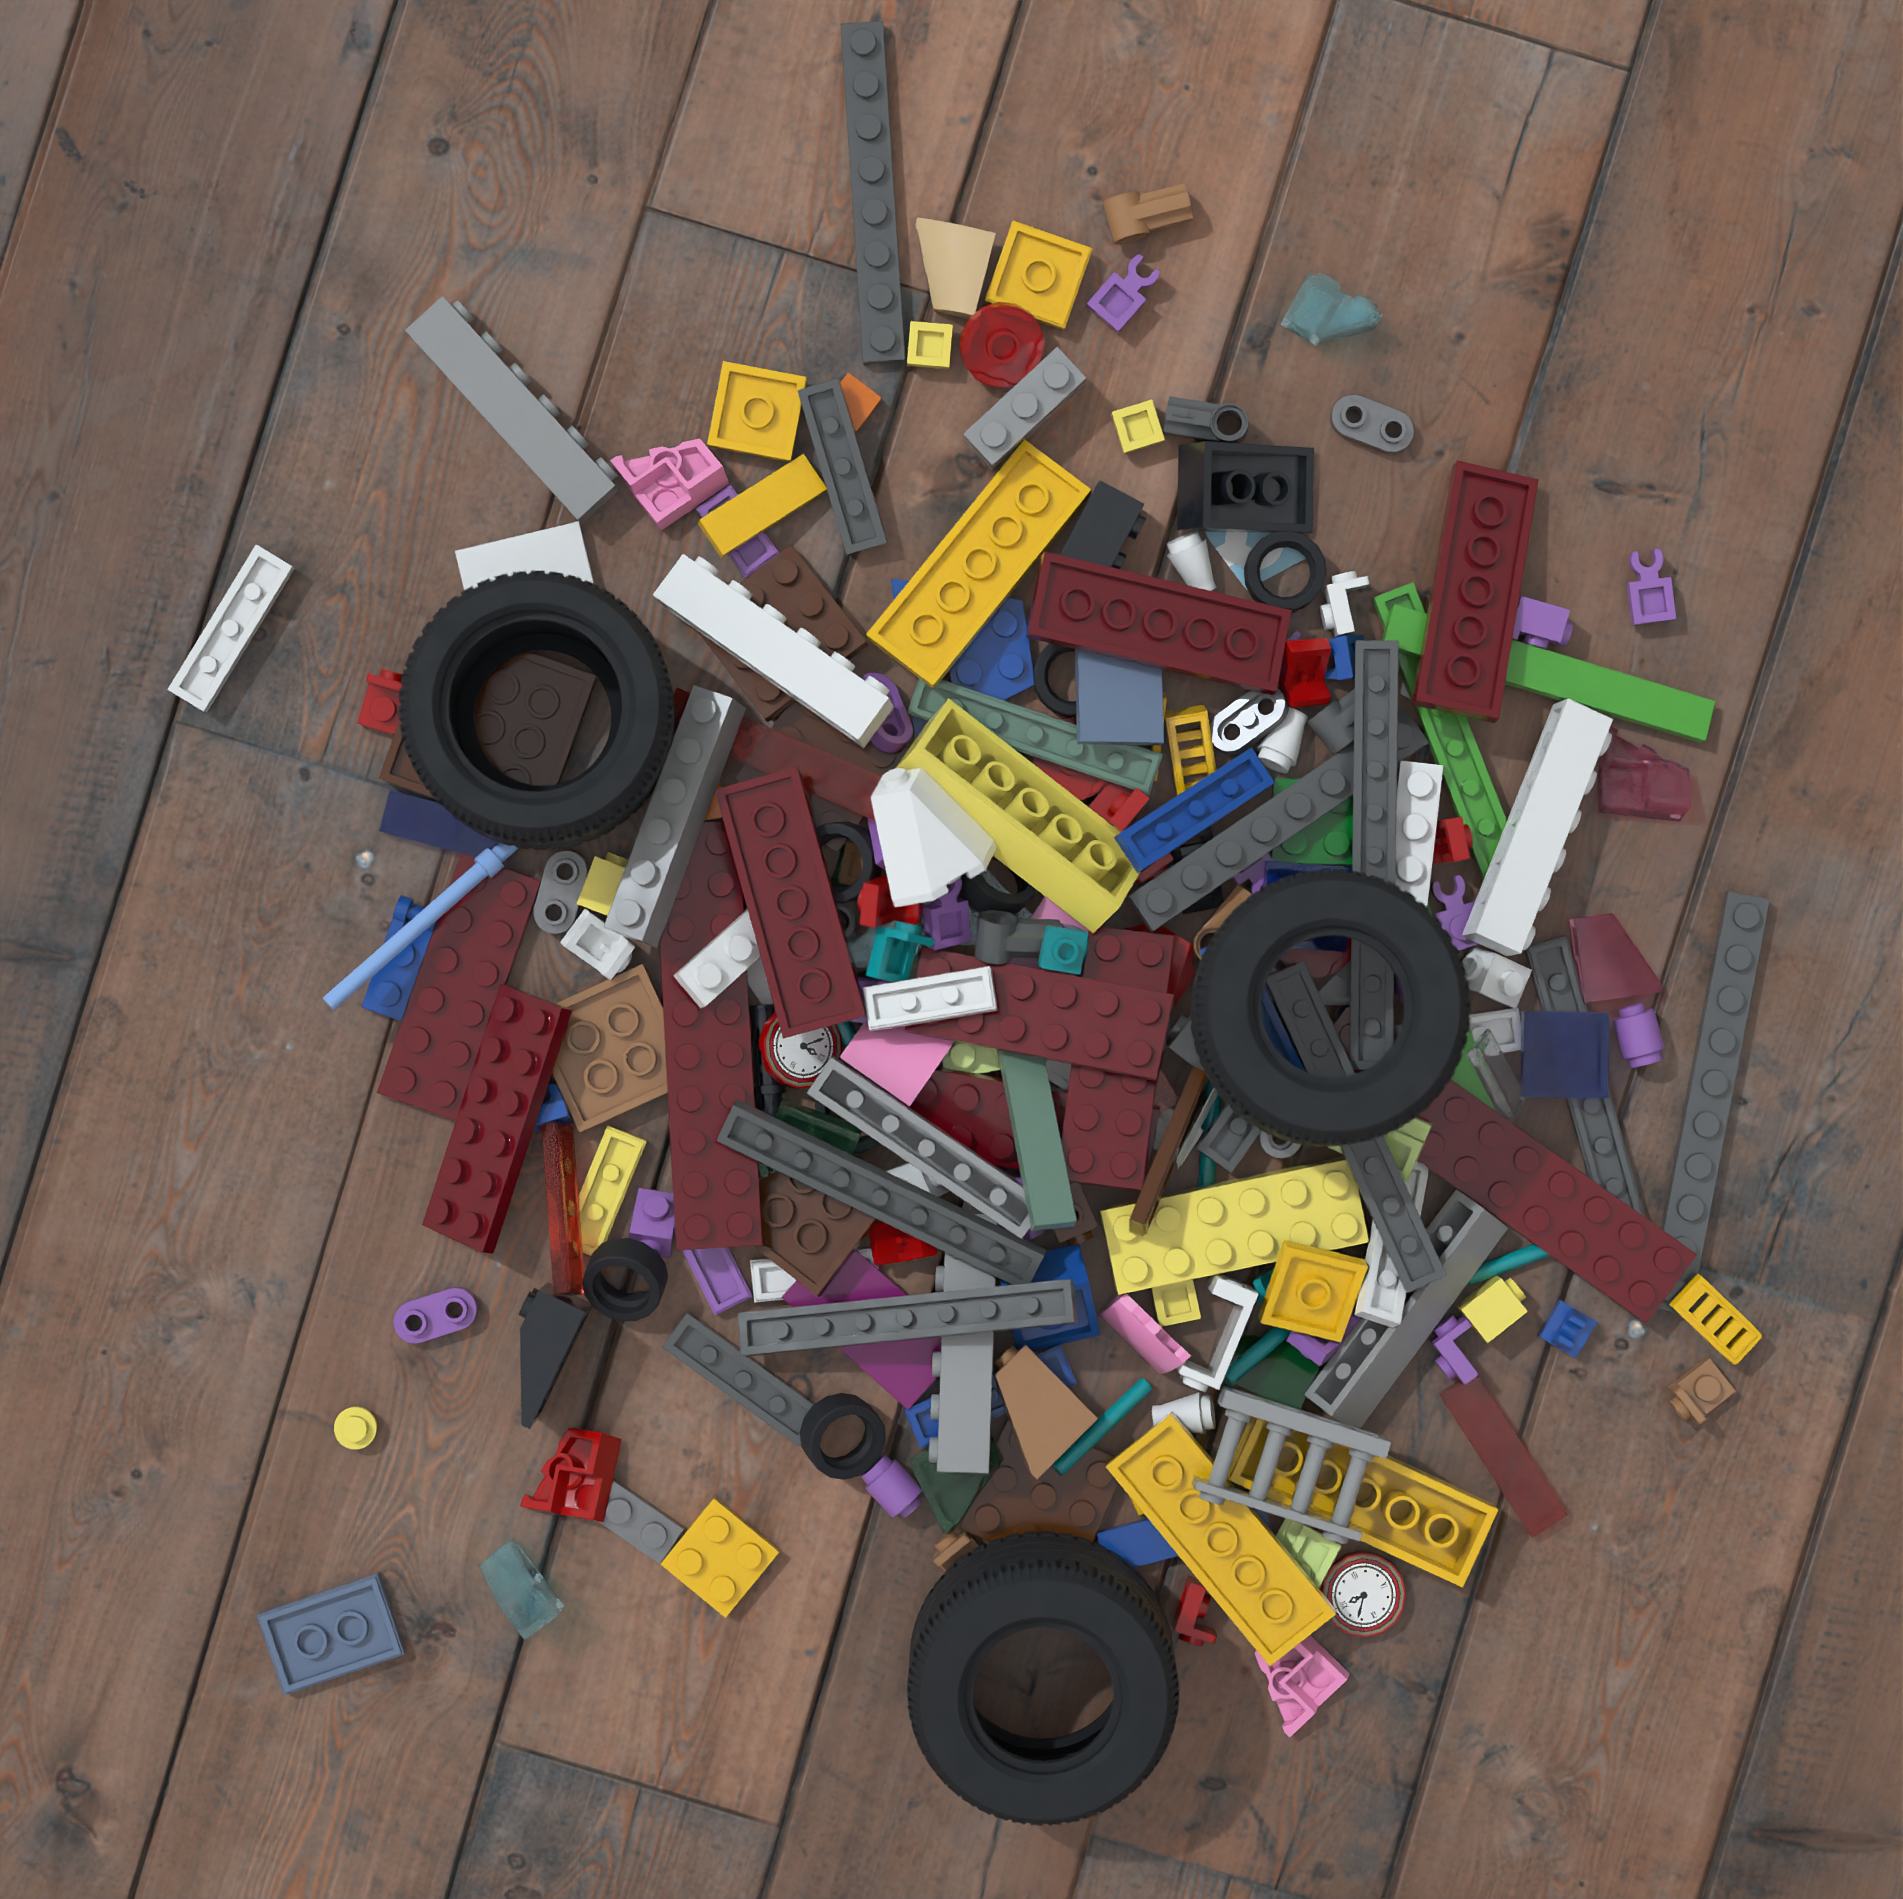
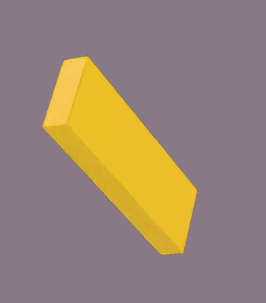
[697,454,827,558]

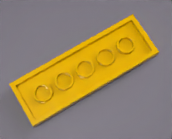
[866,439,1092,690]
[1106,1411,1337,1666]

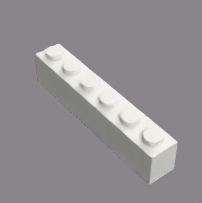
[653,554,894,748]
[1462,698,1613,956]

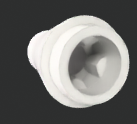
[1167,531,1217,591]
[1257,707,1308,774]
[1152,1392,1216,1434]

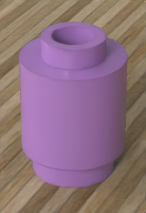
[1612,1003,1665,1068]
[861,1454,923,1518]

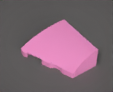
[610,439,730,531]
[840,1023,954,1106]
[1098,1293,1191,1374]
[1254,1635,1350,1737]

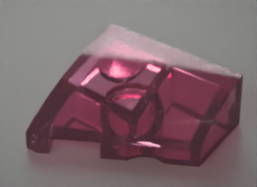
[1598,726,1691,822]
[1569,913,1663,1003]

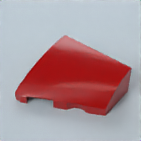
[520,1428,622,1523]

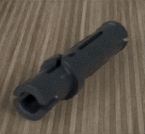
[750,1004,786,1122]

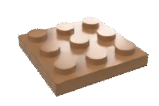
[552,964,667,1133]

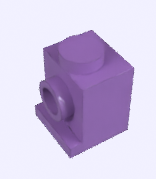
[1512,596,1573,650]

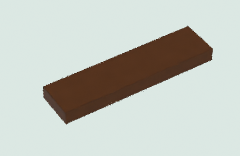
[1129,1067,1207,1237]

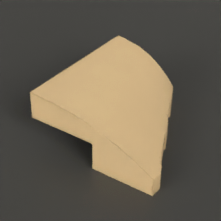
[915,217,996,320]

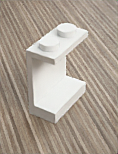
[1176,1273,1258,1392]

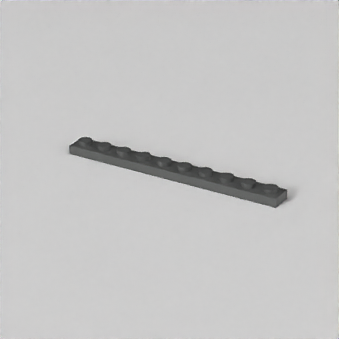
[1350,641,1399,1070]
[1658,891,1770,1313]

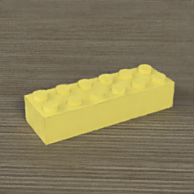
[896,698,1141,933]
[1098,1156,1369,1295]

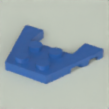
[891,579,1034,739]

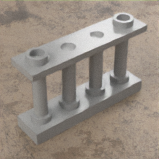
[1192,1385,1391,1544]

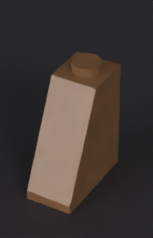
[993,1345,1098,1479]

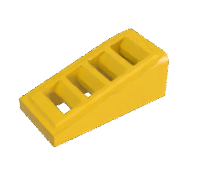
[1164,705,1216,796]
[1669,1274,1762,1365]

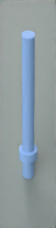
[322,843,519,1011]

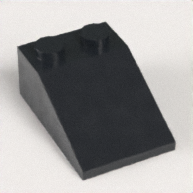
[1177,441,1314,533]
[518,1282,592,1429]

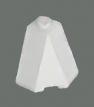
[871,767,997,907]

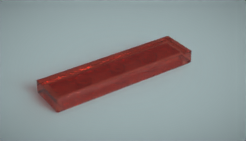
[541,1122,584,1296]
[1439,1375,1568,1538]

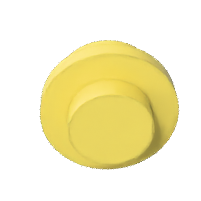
[334,1406,377,1450]

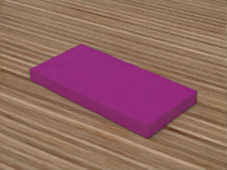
[781,1249,942,1410]

